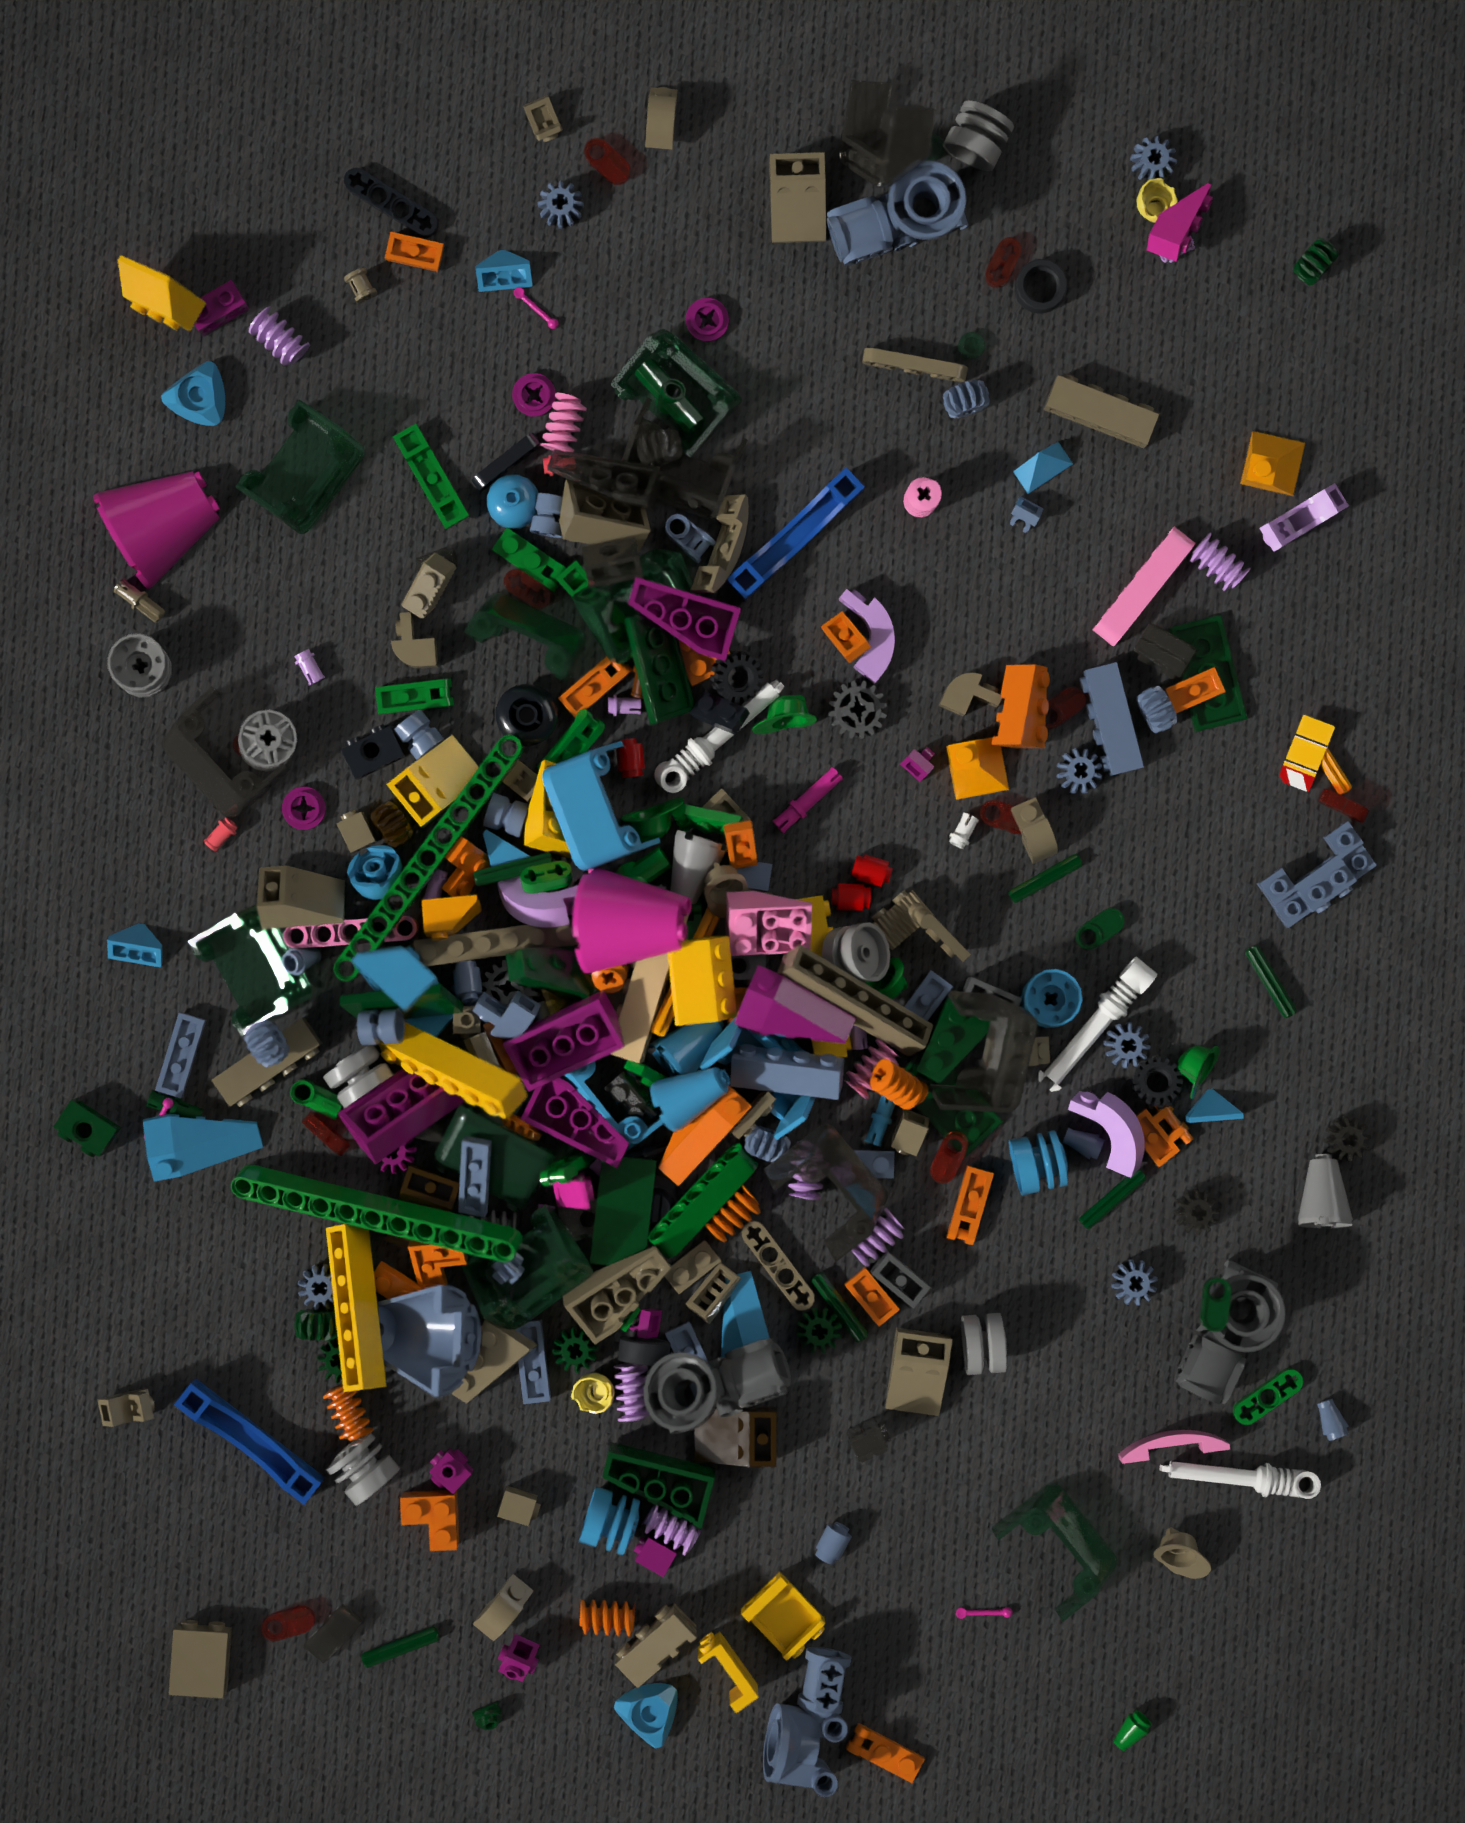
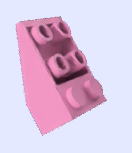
[726,891,812,956]

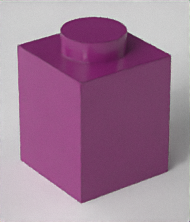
[633,1533,677,1577]

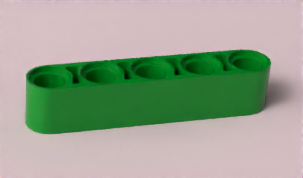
[648,1143,758,1259]

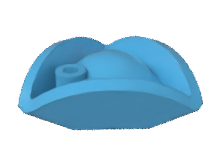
[161,361,225,426]
[614,1683,678,1748]

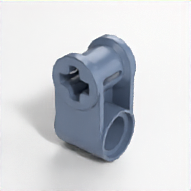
[665,514,716,563]

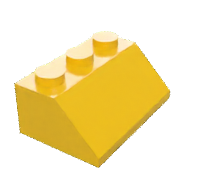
[118,255,206,331]
[668,936,737,1026]

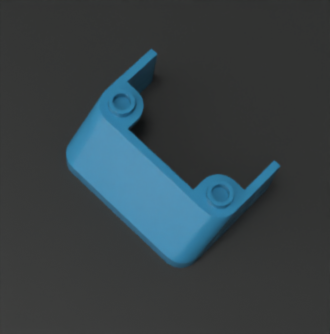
[542,741,661,871]
[351,946,453,1037]
[700,1018,816,1140]
[559,1061,663,1151]

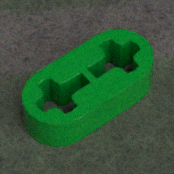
[520,861,573,894]

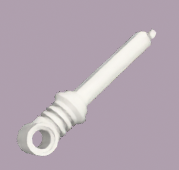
[654,680,785,793]
[1038,957,1157,1092]
[1159,1461,1321,1499]

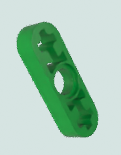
[1233,1368,1303,1425]

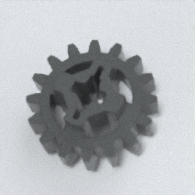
[828,680,887,740]

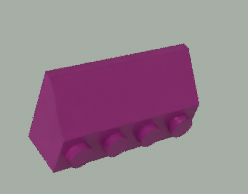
[503,990,625,1092]
[338,1068,465,1164]

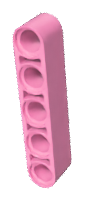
[1092,526,1196,647]
[283,916,419,948]

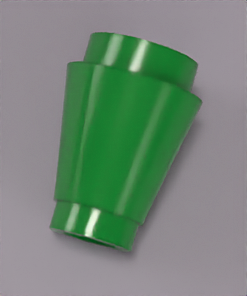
[1113,1710,1152,1752]

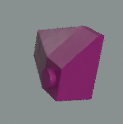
[628,577,741,661]
[734,965,856,1043]
[520,1078,630,1168]

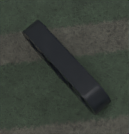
[471,432,542,492]

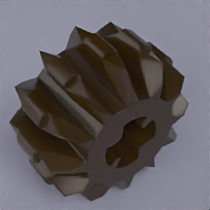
[370,801,413,849]

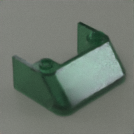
[991,1483,1117,1622]

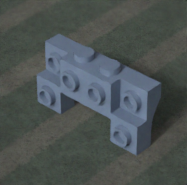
[1257,821,1377,928]

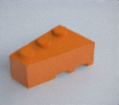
[991,665,1050,748]

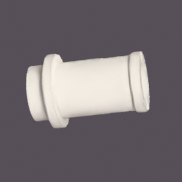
[949,813,979,849]

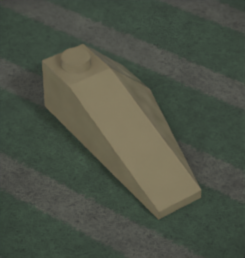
[562,1246,671,1344]

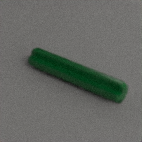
[473,852,553,887]
[1008,854,1083,903]
[1245,945,1297,1018]
[1079,1169,1147,1229]
[811,1272,868,1343]
[361,1626,440,1668]

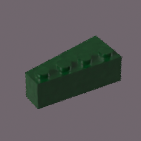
[602,1442,715,1529]

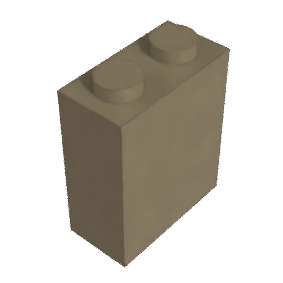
[169,1620,232,1699]

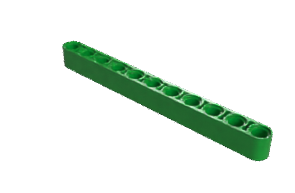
[334,735,523,981]
[231,1164,523,1262]

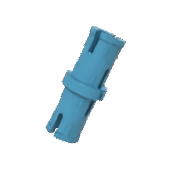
[864,1095,895,1147]

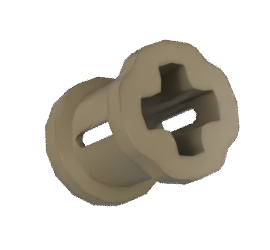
[344,267,377,304]

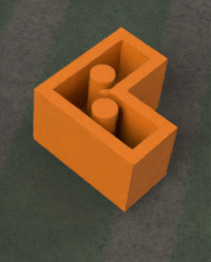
[400,1490,460,1551]

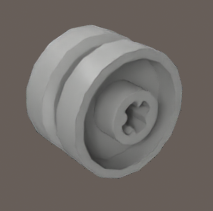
[822,922,890,983]
[323,1045,394,1108]
[961,1313,1007,1375]

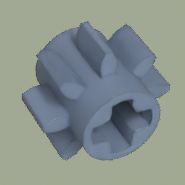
[491,1253,525,1285]

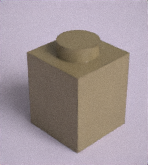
[336,810,378,853]
[891,1110,930,1156]
[497,1486,541,1526]

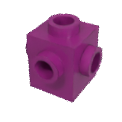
[429,1447,473,1494]
[498,1634,540,1682]

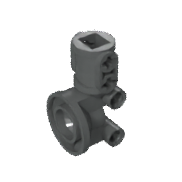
[1174,1259,1285,1404]
[644,1338,791,1434]

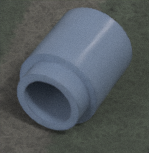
[453,961,483,1003]
[815,1522,852,1565]

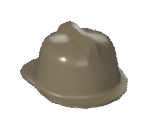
[704,862,749,918]
[1154,1527,1211,1579]

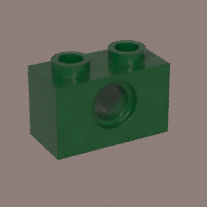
[53,1098,121,1157]

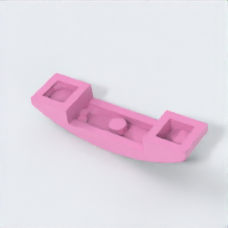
[1119,1430,1230,1464]

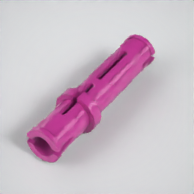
[772,767,843,834]

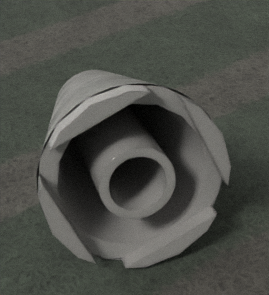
[670,829,728,904]
[1298,1154,1353,1228]

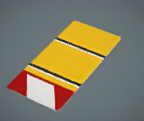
[1279,715,1335,792]

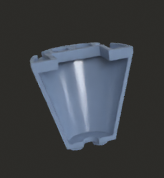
[377,1285,481,1397]

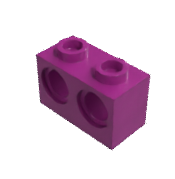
[194,280,249,337]

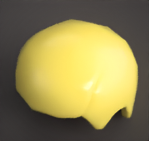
[1136,178,1178,223]
[571,1372,615,1414]

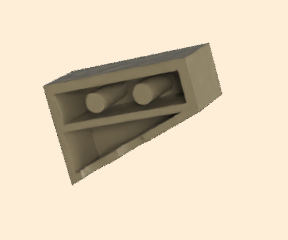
[451,1315,538,1404]
[615,1603,697,1688]

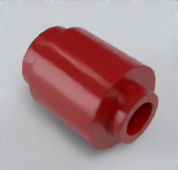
[616,738,645,778]
[851,854,893,887]
[831,883,871,911]

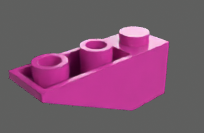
[1147,183,1213,262]
[553,1170,594,1209]

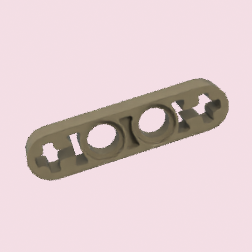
[862,348,968,382]
[742,1220,814,1310]

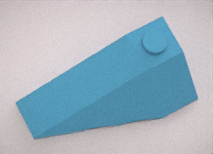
[143,1114,263,1182]
[721,1270,770,1358]

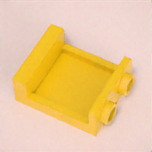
[741,1572,826,1661]
[698,1631,759,1713]

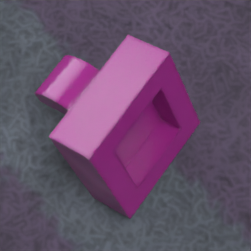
[900,747,935,782]
[629,1308,662,1339]

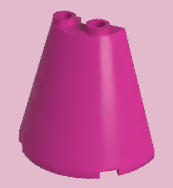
[93,471,220,589]
[573,868,691,973]

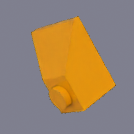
[1240,431,1305,496]
[946,737,1009,800]
[422,895,482,941]

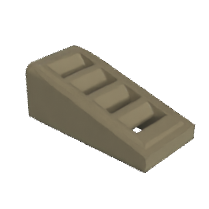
[686,1262,741,1324]

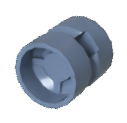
[530,493,563,538]
[394,709,445,760]
[483,793,530,838]
[357,1008,405,1045]

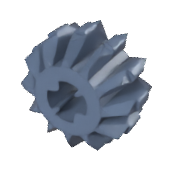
[1130,136,1177,180]
[537,180,584,229]
[943,379,990,419]
[1136,686,1177,733]
[1056,748,1103,794]
[244,1019,289,1068]
[1103,1022,1150,1068]
[744,1125,791,1164]
[1111,1259,1158,1306]
[298,1264,334,1310]

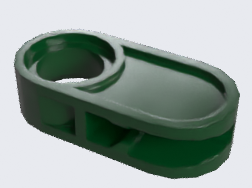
[1075,908,1125,950]
[1200,1276,1231,1332]

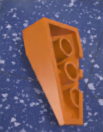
[658,1085,752,1186]

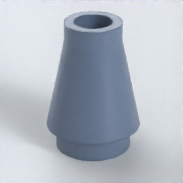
[282,947,321,975]
[1063,1128,1105,1160]
[1317,1398,1349,1441]

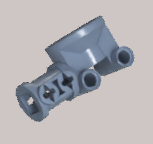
[827,161,969,266]
[763,1647,851,1797]

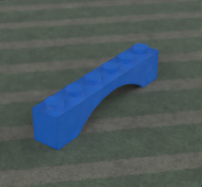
[726,467,865,602]
[174,1379,325,1505]

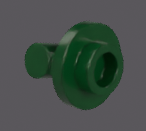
[472,1701,502,1730]

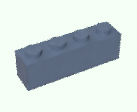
[1079,662,1144,776]
[731,1044,844,1100]

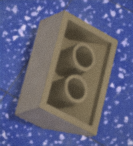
[559,479,650,554]

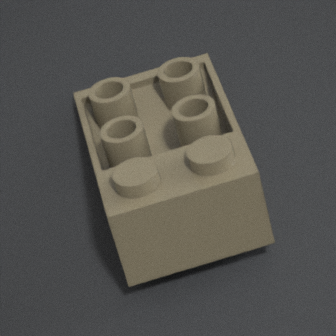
[769,152,826,243]
[257,866,345,929]
[885,1328,952,1416]

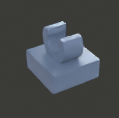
[1010,496,1043,533]

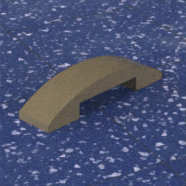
[691,495,749,593]

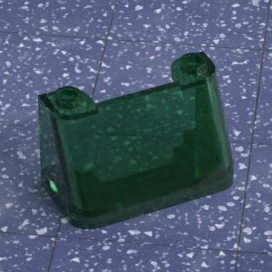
[610,329,742,457]
[235,399,364,534]
[572,548,698,663]
[465,592,586,683]
[188,904,312,1036]
[431,1103,558,1213]
[461,1204,593,1330]

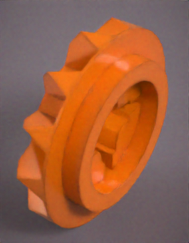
[502,1113,543,1141]

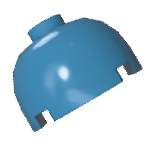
[487,475,538,529]
[347,845,404,900]

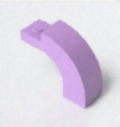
[1260,483,1349,551]
[839,589,895,684]
[496,876,579,928]
[1068,1091,1145,1178]

